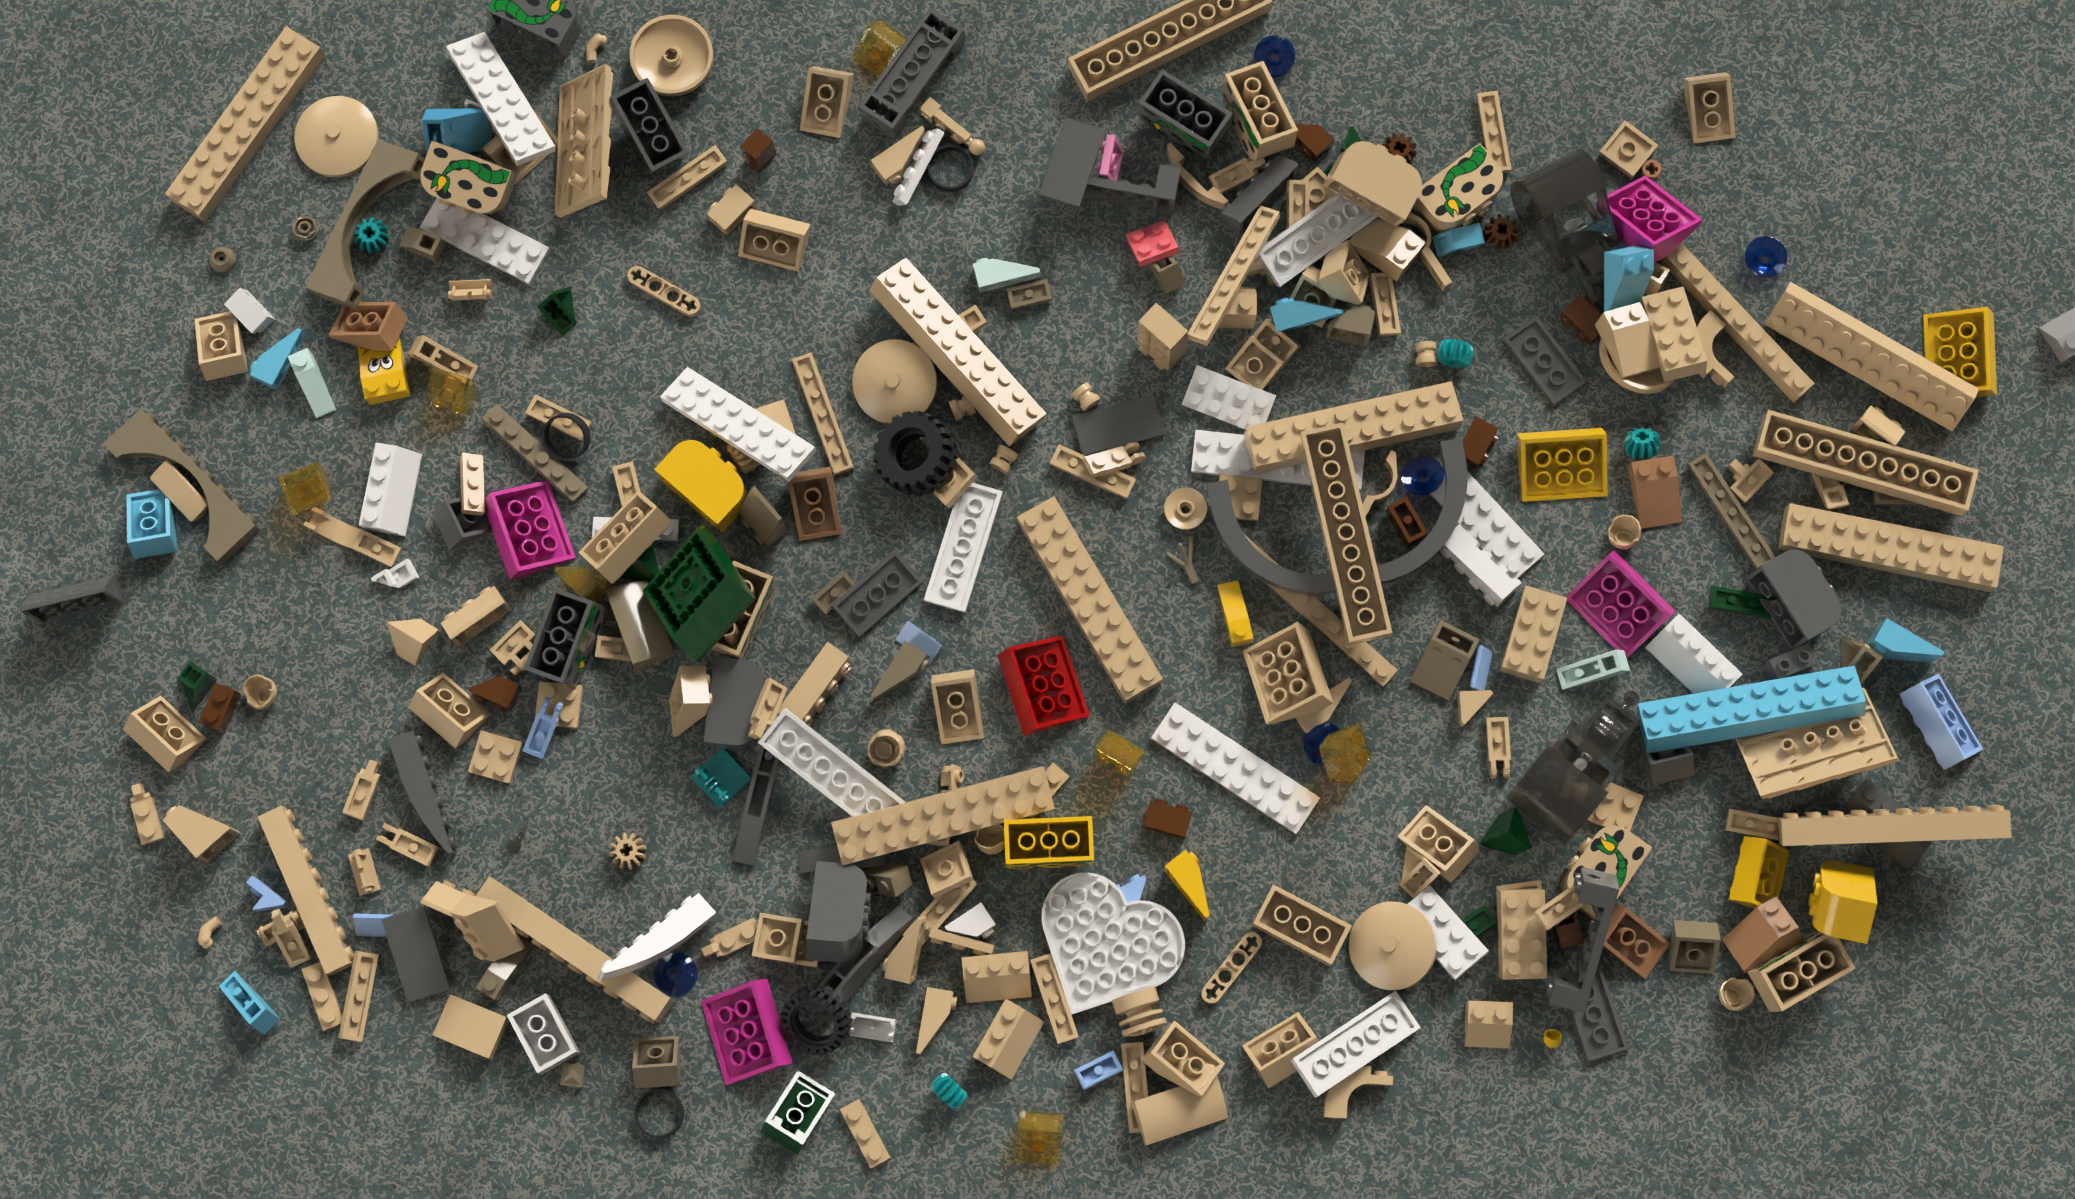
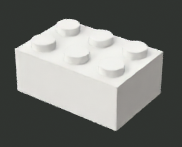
[507,993,580,1075]

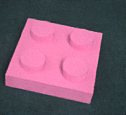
[1098,134,1124,181]

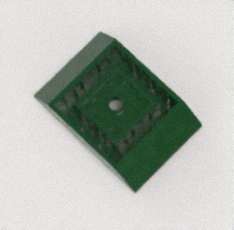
[642,524,756,662]

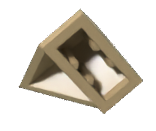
[387,619,439,666]
[1841,637,1884,684]
[1399,847,1441,899]

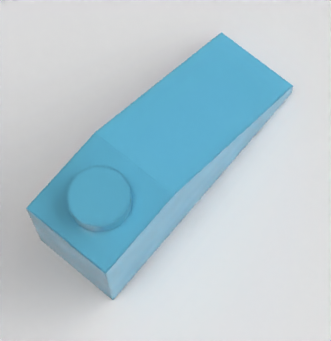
[250,328,306,390]
[219,971,280,1035]

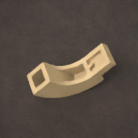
[1697,310,1734,388]
[1323,1066,1393,1119]

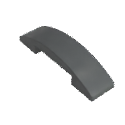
[798,847,886,874]

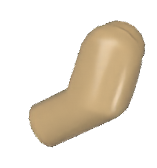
[197,916,222,949]

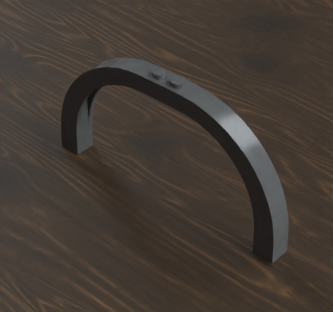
[1206,438,1467,595]

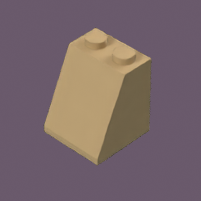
[1212,286,1257,329]
[163,805,240,863]

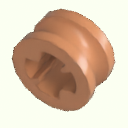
[1641,160,1661,180]

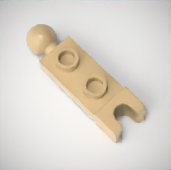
[920,97,985,155]

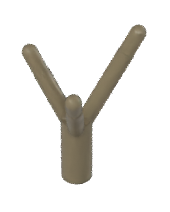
[1166,535,1199,584]

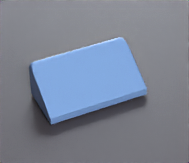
[896,621,943,665]
[1468,645,1492,691]
[353,914,391,937]
[1074,1050,1123,1090]

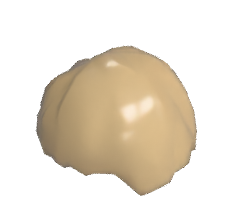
[867,729,906,768]

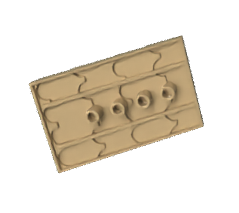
[555,64,613,218]
[1735,688,1900,799]

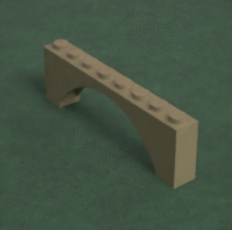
[305,140,425,310]
[103,409,260,565]

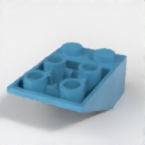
[422,108,492,154]

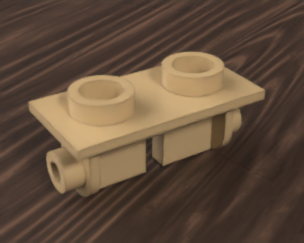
[448,279,493,301]
[941,764,964,793]
[348,848,381,896]
[257,910,305,947]

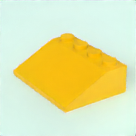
[1923,307,1997,398]
[1517,428,1608,502]

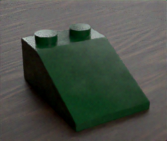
[760,1071,835,1155]

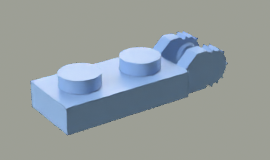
[523,697,563,759]

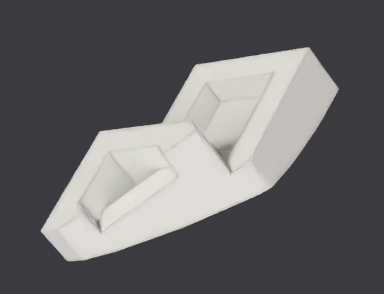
[371,559,419,588]

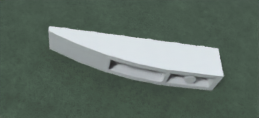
[598,893,716,981]

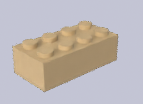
[1641,287,1707,382]
[1137,303,1188,372]
[578,491,672,584]
[1499,585,1567,684]
[778,642,852,726]
[1252,884,1352,967]
[1497,888,1547,980]

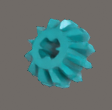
[353,217,390,254]
[1437,338,1474,368]
[1624,426,1661,461]
[930,1073,968,1110]

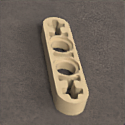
[627,266,701,317]
[1201,932,1262,1004]

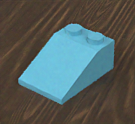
[1604,246,1654,312]
[1270,298,1346,332]
[126,489,177,559]
[1867,618,1944,663]

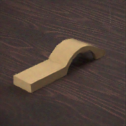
[1400,212,1452,292]
[1362,450,1397,518]
[304,506,401,568]

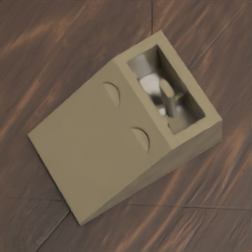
[1410,620,1480,701]

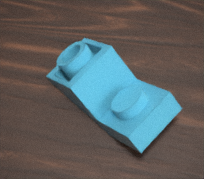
[1432,223,1485,257]

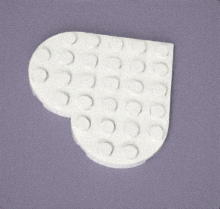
[1042,873,1185,1015]

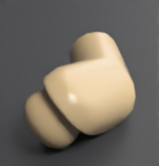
[586,34,607,63]

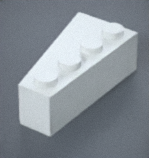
[1440,524,1522,607]

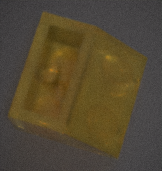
[1319,723,1371,785]
[1095,729,1146,777]

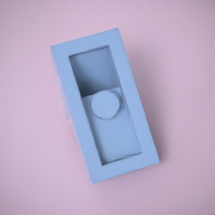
[246,876,290,912]

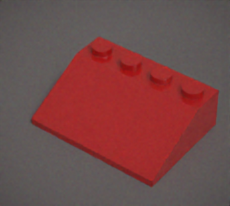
[998,635,1090,736]

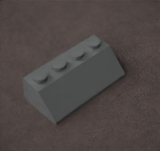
[1221,155,1299,236]
[1840,779,1933,870]

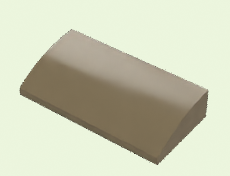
[605,580,675,670]

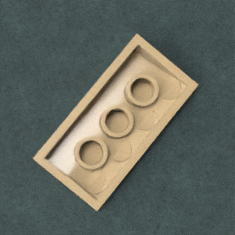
[1131,1076,1228,1146]

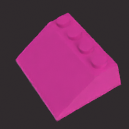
[1595,175,1702,263]
[484,480,576,580]
[1566,550,1676,659]
[701,979,793,1085]

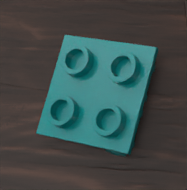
[691,749,751,808]

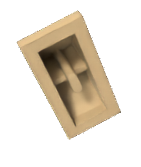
[1457,690,1493,728]

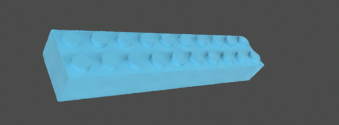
[1637,665,1866,754]

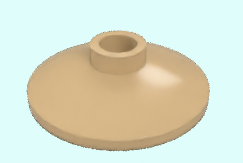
[1164,487,1207,530]

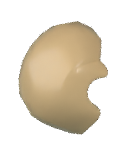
[1608,514,1641,550]
[242,674,277,710]
[974,824,1005,855]
[1718,977,1755,1011]

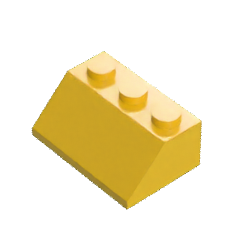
[1729,836,1790,909]

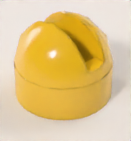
[1543,1029,1562,1048]

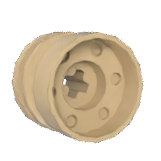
[1112,987,1167,1037]

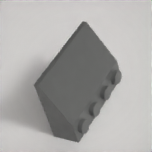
[20,574,124,623]

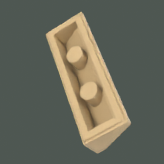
[150,459,208,522]

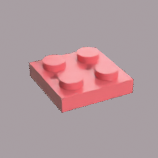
[1125,220,1180,267]

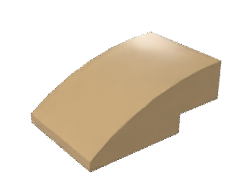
[1225,319,1301,390]
[752,913,822,969]
[433,994,509,1059]

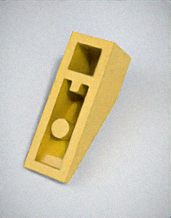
[1217,581,1253,647]

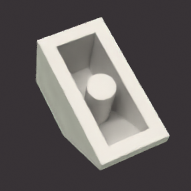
[945,903,996,939]

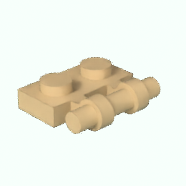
[490,620,536,676]

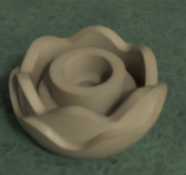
[292,216,319,241]
[209,247,236,272]

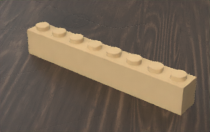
[258,805,354,976]

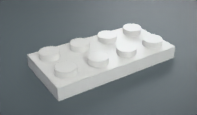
[1181,365,1276,429]
[1408,886,1489,981]

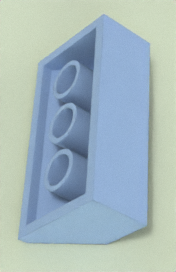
[1900,674,1983,770]

